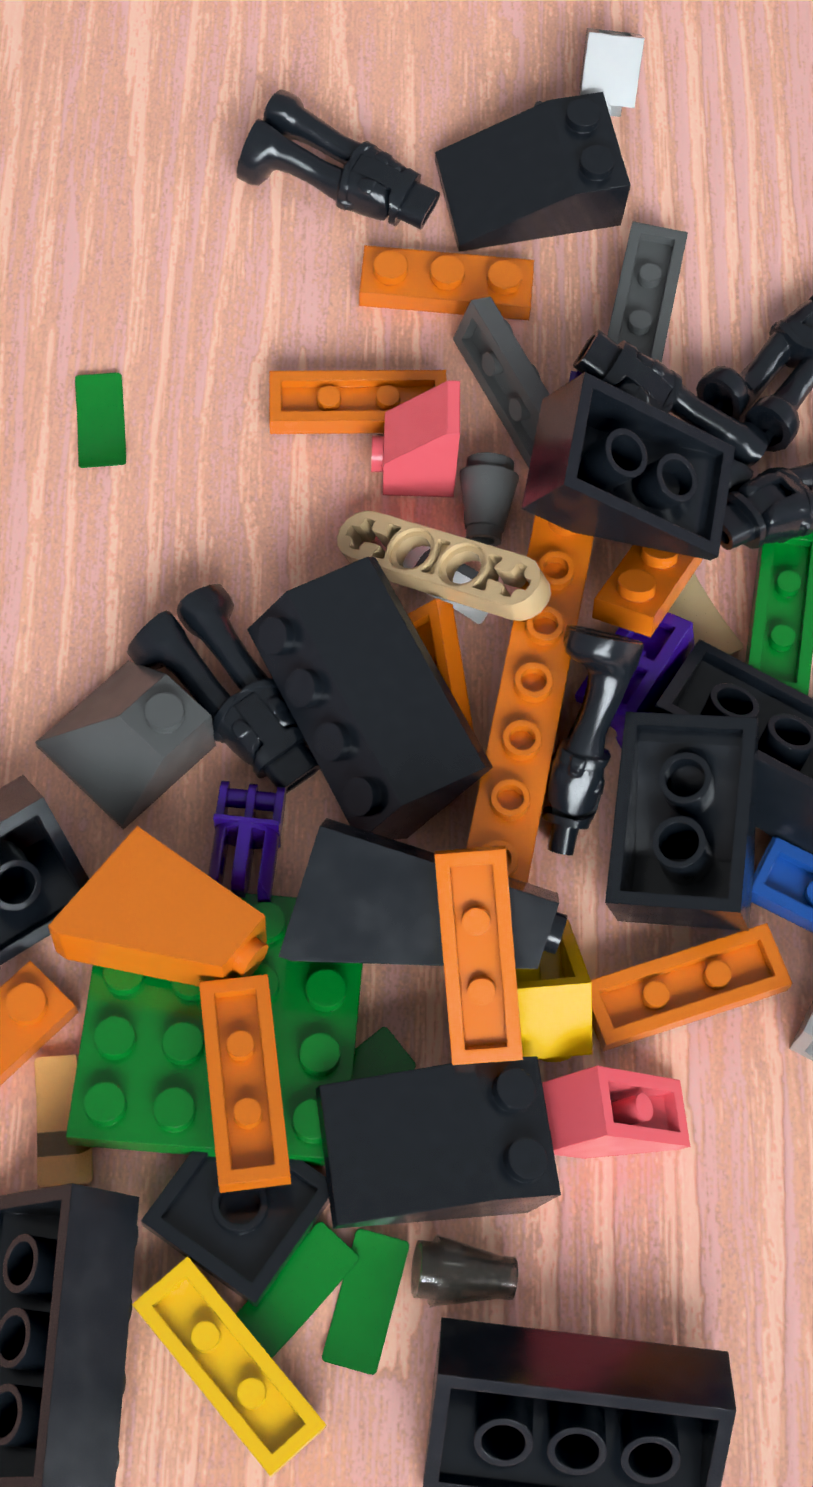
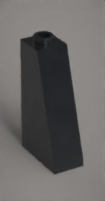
[278,818,567,969]

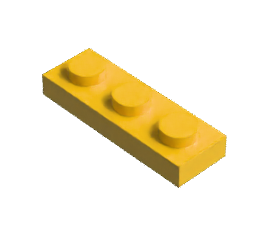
[132,1256,327,1478]

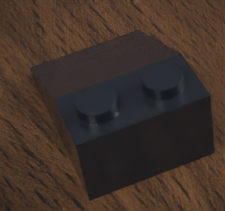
[435,92,631,252]
[521,372,735,560]
[605,712,759,931]
[315,1056,561,1229]

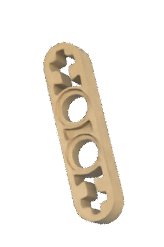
[337,511,551,621]

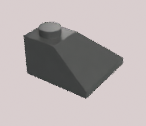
[35,661,216,830]

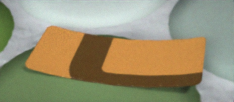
[34,1054,93,1187]

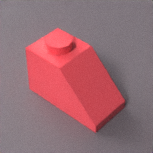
[371,380,460,497]
[542,1065,691,1159]

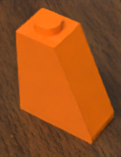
[48,826,269,987]

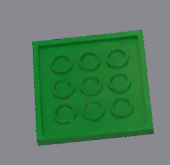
[66,893,363,1166]

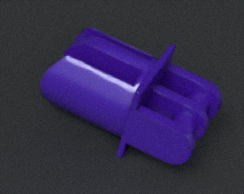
[208,781,286,902]

